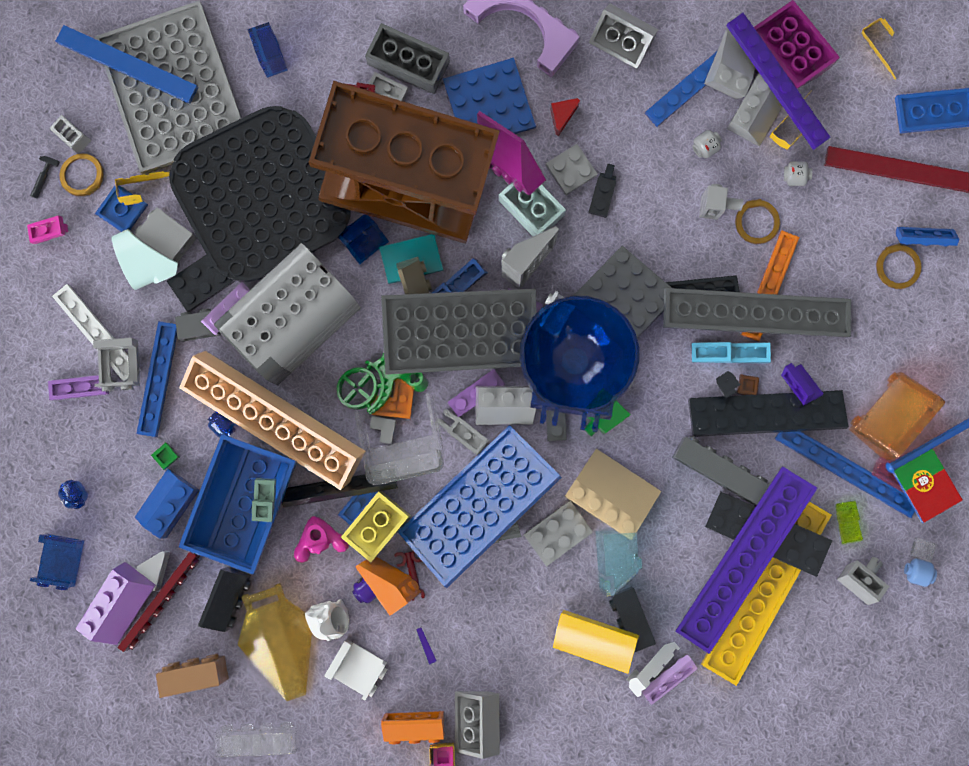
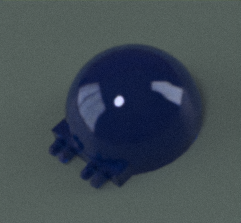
[520,296,640,432]

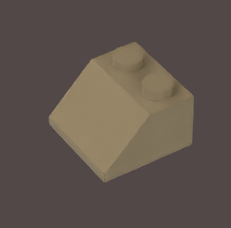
[396,257,432,294]

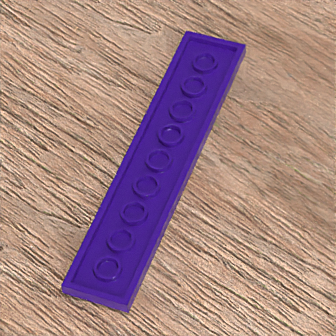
[675,466,818,654]

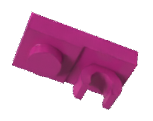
[27,216,69,244]

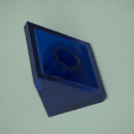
[338,214,389,265]

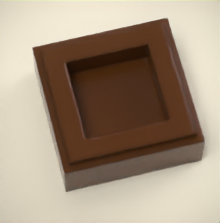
[737,374,759,395]

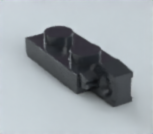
[588,164,616,218]

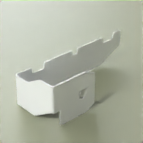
[626,642,680,697]

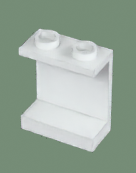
[325,639,388,700]

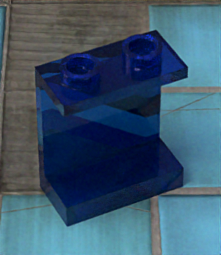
[30,534,84,591]

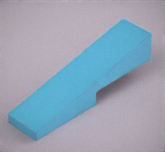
[692,342,771,363]

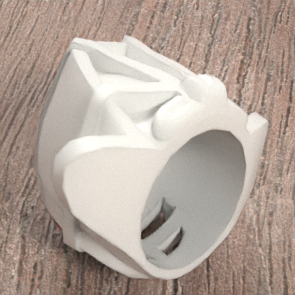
[305,599,349,641]

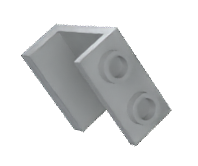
[135,207,197,262]

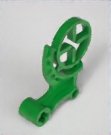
[336,353,428,415]

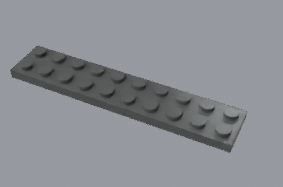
[663,288,851,338]

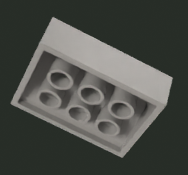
[501,227,559,289]

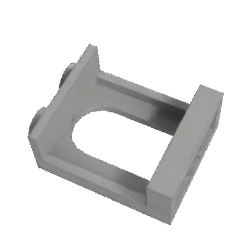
[93,338,140,392]

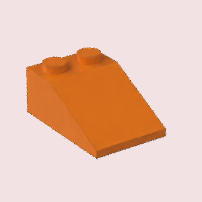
[356,557,421,616]

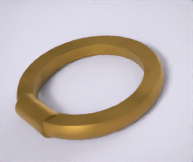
[60,153,104,196]
[735,199,780,244]
[876,243,921,289]

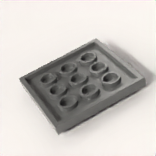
[570,246,671,350]

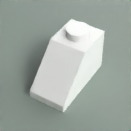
[135,551,170,591]

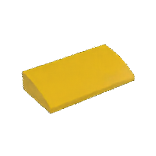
[553,610,639,674]

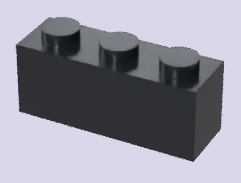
[609,586,656,652]

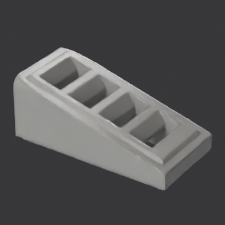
[49,115,91,154]

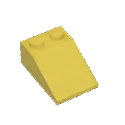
[341,491,411,562]

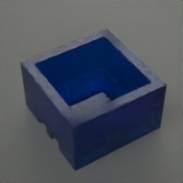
[247,22,288,78]

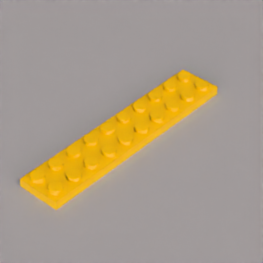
[701,502,832,686]

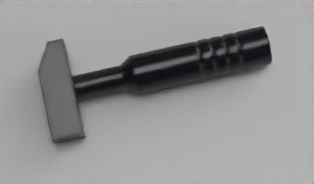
[30,156,60,199]

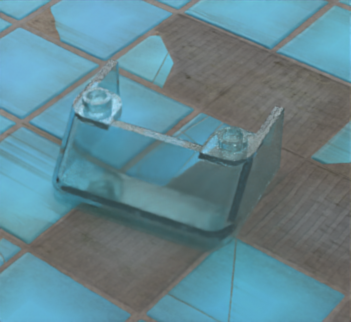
[595,530,642,597]

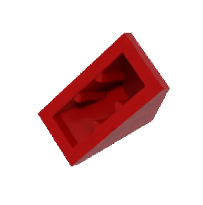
[550,98,580,136]

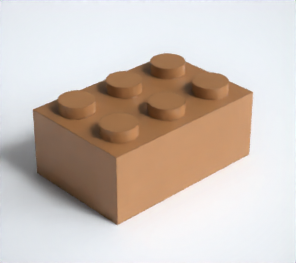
[156,653,229,698]

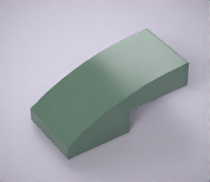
[252,478,276,522]

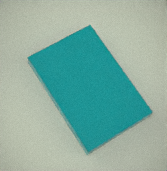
[379,234,443,284]

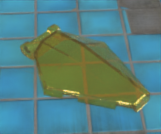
[238,583,312,701]

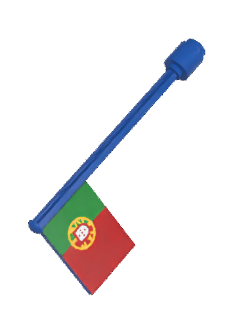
[886,418,969,523]

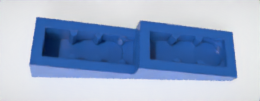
[432,258,488,293]

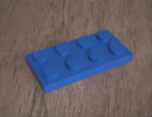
[895,88,969,134]

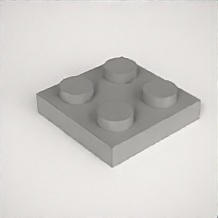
[546,144,598,195]

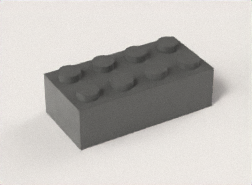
[365,23,450,94]

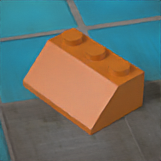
[381,711,444,744]

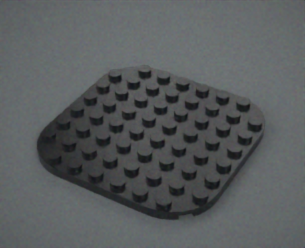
[169,106,351,282]

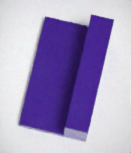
[781,363,824,405]

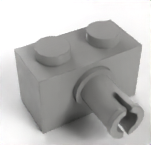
[699,184,743,220]
[837,557,889,605]

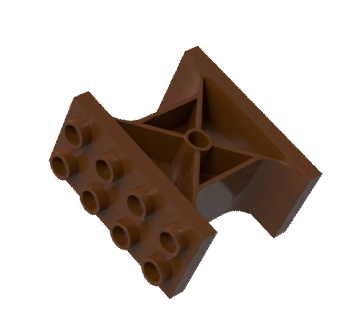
[309,80,500,244]

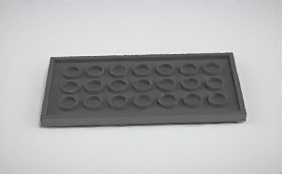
[381,289,539,375]

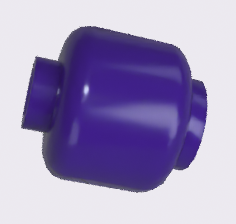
[352,577,377,603]

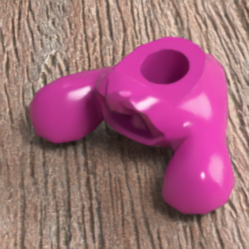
[294,516,349,563]

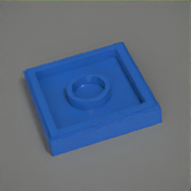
[95,185,148,232]

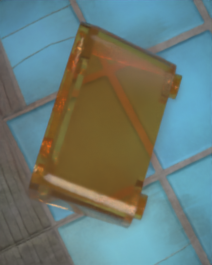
[849,372,945,460]

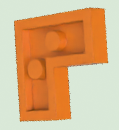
[372,379,414,419]

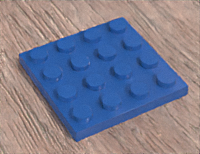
[443,57,536,134]

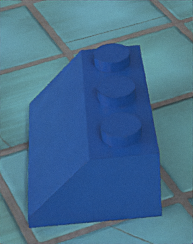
[135,468,200,539]

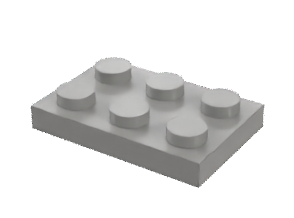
[523,501,593,567]

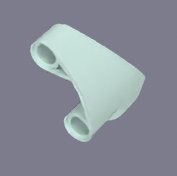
[112,229,178,290]

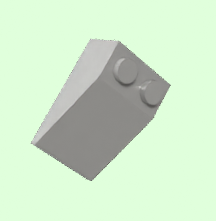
[704,30,755,99]

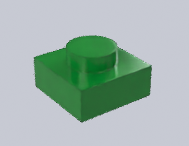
[151,442,180,470]

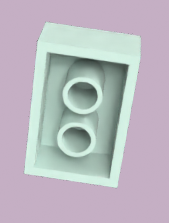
[499,183,566,236]

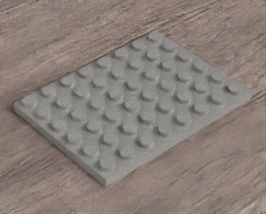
[95,0,241,175]

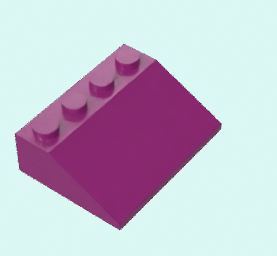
[754,0,840,89]
[477,111,546,195]

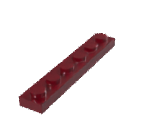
[117,552,200,652]

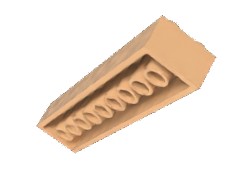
[180,351,366,490]

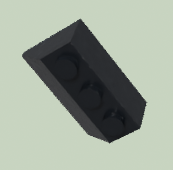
[198,566,252,632]

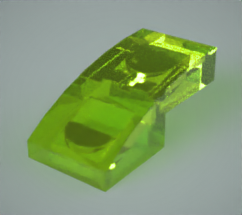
[835,501,863,545]

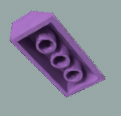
[76,562,156,645]

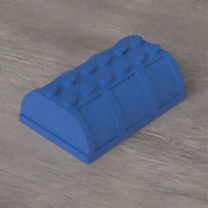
[179,434,297,574]

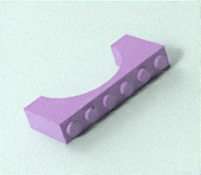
[463,0,579,78]

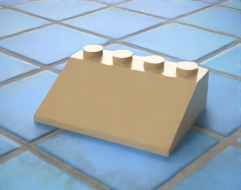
[565,449,661,540]

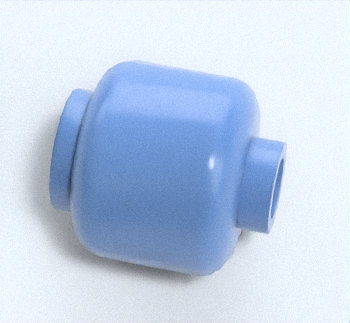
[904,559,937,587]

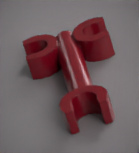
[394,551,425,601]

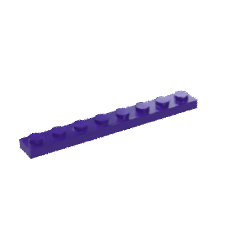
[726,12,831,150]

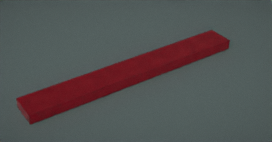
[824,146,969,193]

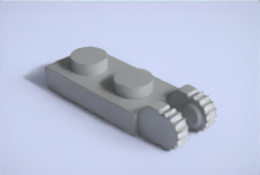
[436,409,489,455]

